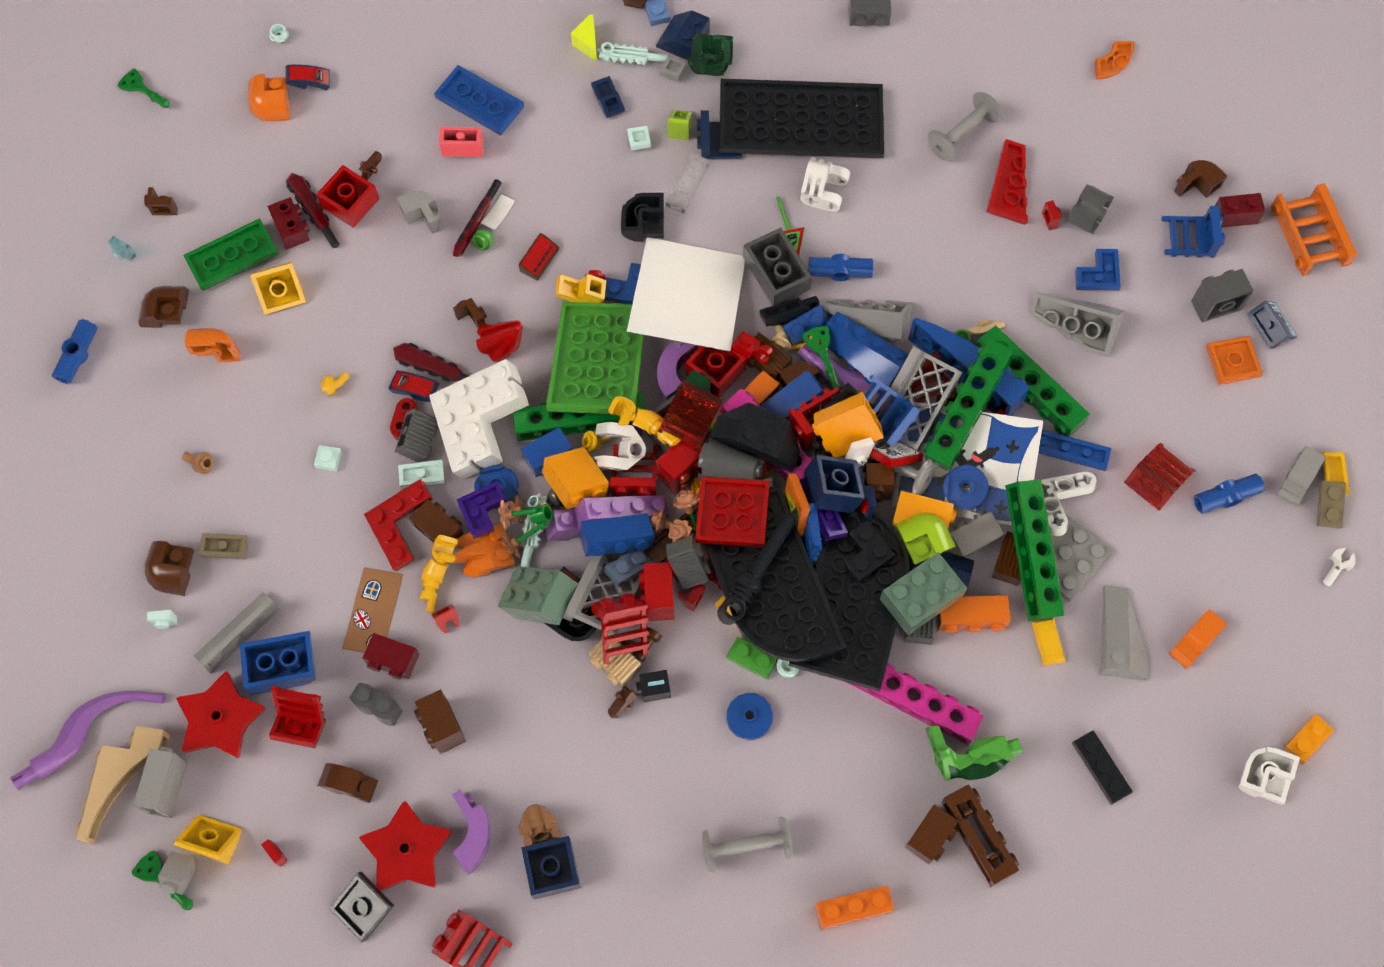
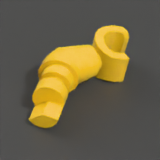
[608,396,682,446]
[420,535,458,613]

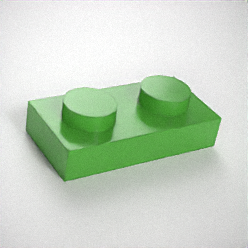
[726,637,778,680]

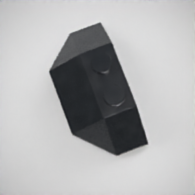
[709,403,800,473]

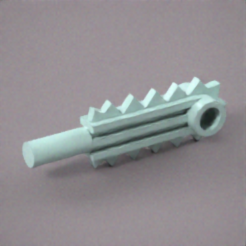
[597,42,668,65]
[520,492,549,567]

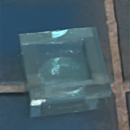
[108,236,136,262]

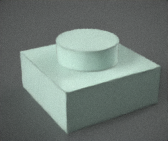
[627,126,651,151]
[314,445,342,472]
[147,610,177,629]

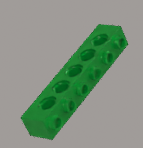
[976,325,1090,437]
[923,338,1014,472]
[513,391,646,441]
[1005,479,1064,621]

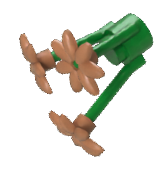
[498,496,553,558]

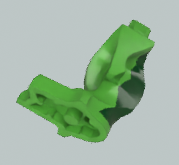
[925,726,1023,781]

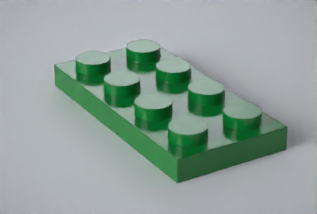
[183,218,279,291]

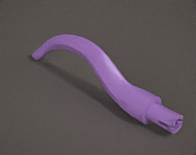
[797,344,880,395]
[10,691,165,790]

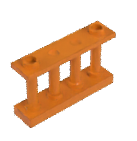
[1271,183,1357,276]

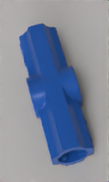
[808,254,873,281]
[52,319,98,384]
[1193,473,1265,514]

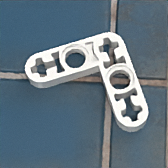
[1041,472,1097,536]

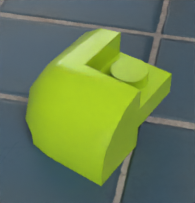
[895,513,956,565]

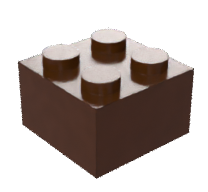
[414,689,466,754]

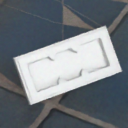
[845,438,875,470]

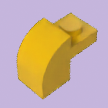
[555,274,606,303]

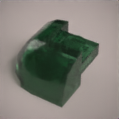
[687,33,733,76]

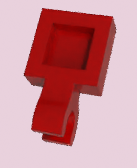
[731,331,773,364]

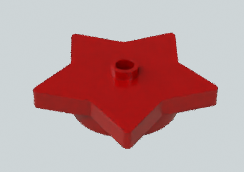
[176,671,266,758]
[359,801,452,892]

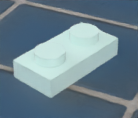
[398,460,445,489]

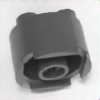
[1067,184,1114,235]

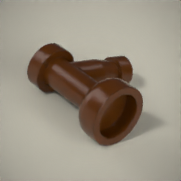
[621,627,663,663]

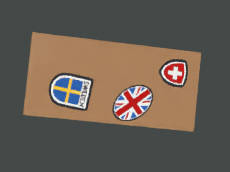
[343,567,403,653]

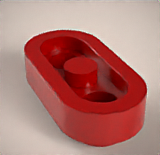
[390,398,419,440]

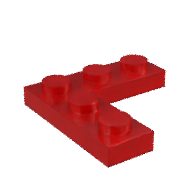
[364,479,433,571]

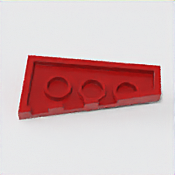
[986,139,1028,225]

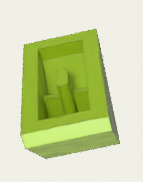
[668,110,693,140]

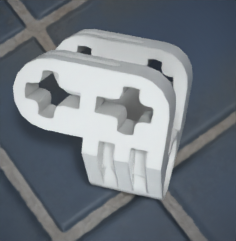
[800,157,850,212]
[592,422,646,471]

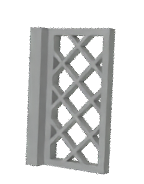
[877,346,963,451]
[563,553,640,635]

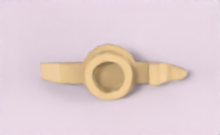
[967,318,1006,334]

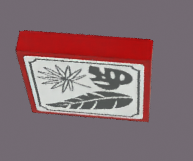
[869,439,923,468]

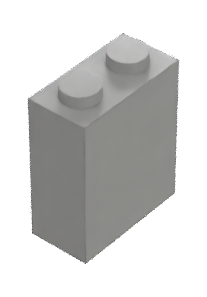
[133,746,187,818]

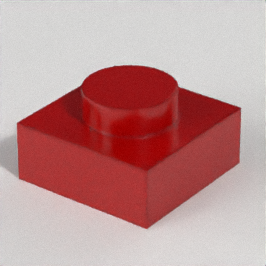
[1042,200,1062,230]

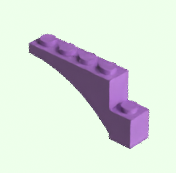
[545,495,670,541]

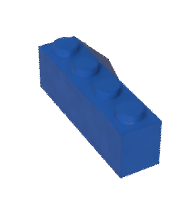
[822,312,908,394]

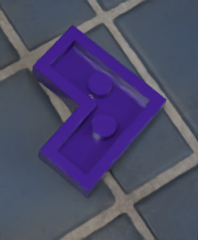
[456,481,507,539]

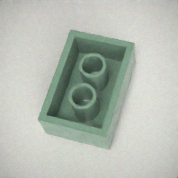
[880,552,967,636]
[498,566,578,625]

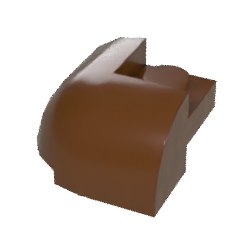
[138,286,189,328]
[145,541,194,596]

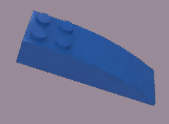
[908,318,1030,416]

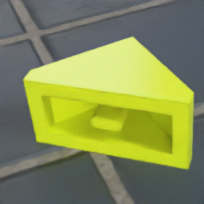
[571,15,597,60]

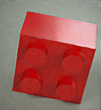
[316,165,380,228]
[685,346,747,399]
[655,432,703,495]
[639,562,675,621]

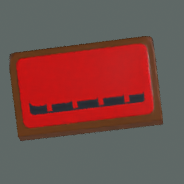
[518,233,560,281]

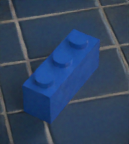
[760,370,824,420]
[579,513,655,557]

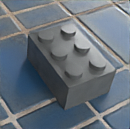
[743,228,812,306]

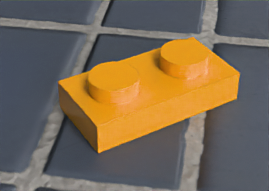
[1284,714,1334,764]

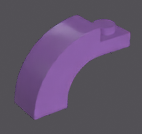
[657,341,700,402]
[452,790,491,875]

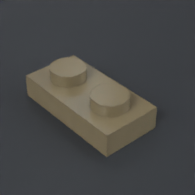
[1317,481,1346,529]
[198,533,249,560]

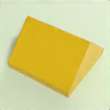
[250,262,306,315]
[174,814,242,865]

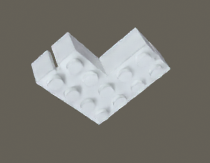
[429,359,529,480]

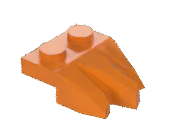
[453,524,515,578]

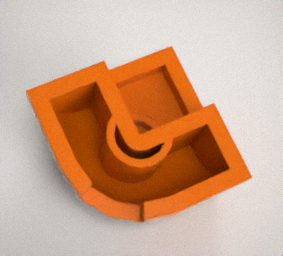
[248,73,290,122]
[185,328,240,362]

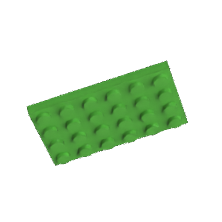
[546,302,645,414]

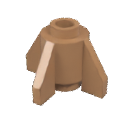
[518,804,561,846]

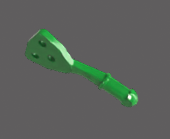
[117,69,170,108]
[802,326,841,390]
[132,851,193,911]

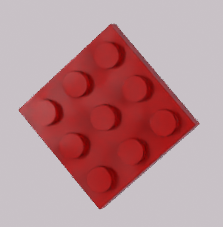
[695,477,770,547]

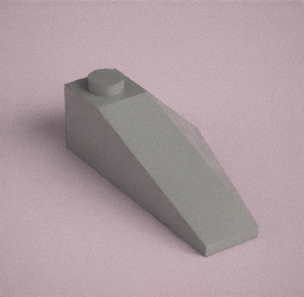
[819,299,913,341]

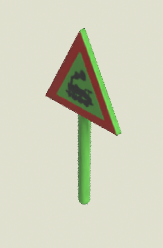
[776,196,804,256]

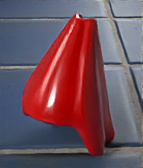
[476,320,523,362]

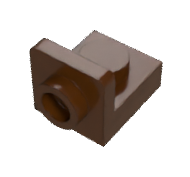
[144,187,178,215]

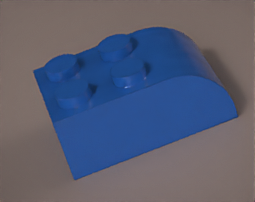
[239,631,316,695]

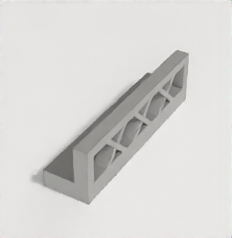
[194,592,280,673]

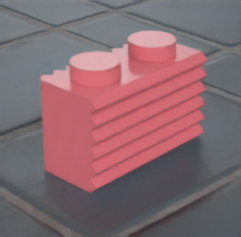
[439,126,484,157]

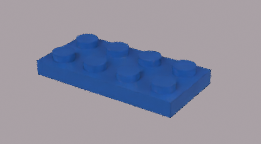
[434,65,524,136]

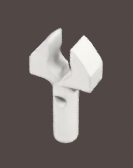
[1323,548,1356,586]

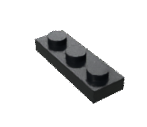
[1072,730,1133,805]

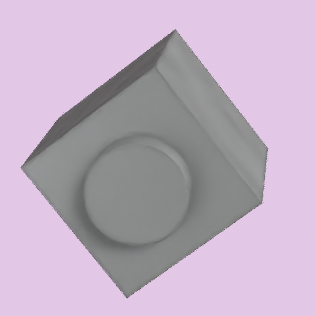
[158,851,196,895]

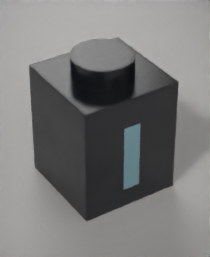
[636,670,671,702]

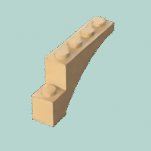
[76,726,170,845]

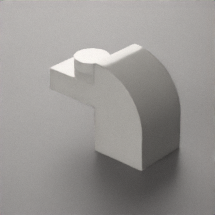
[396,191,440,234]

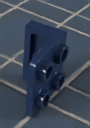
[697,110,742,159]

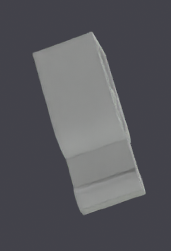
[1277,446,1326,507]

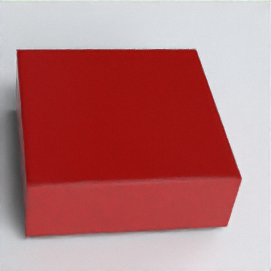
[261,839,288,867]

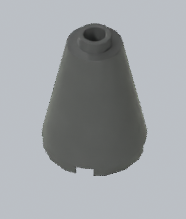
[698,438,763,481]

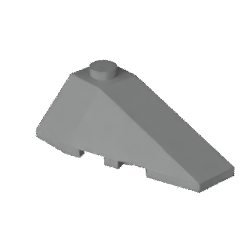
[1030,292,1125,357]
[1100,586,1148,681]

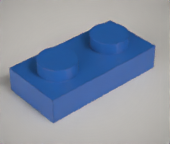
[782,305,829,345]

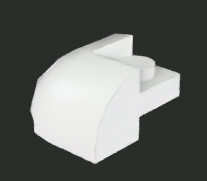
[1238,747,1300,805]

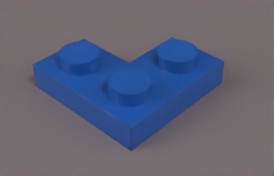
[1075,249,1121,291]
[604,263,641,304]

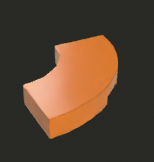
[1094,41,1134,80]

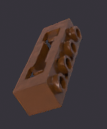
[941,784,1019,888]

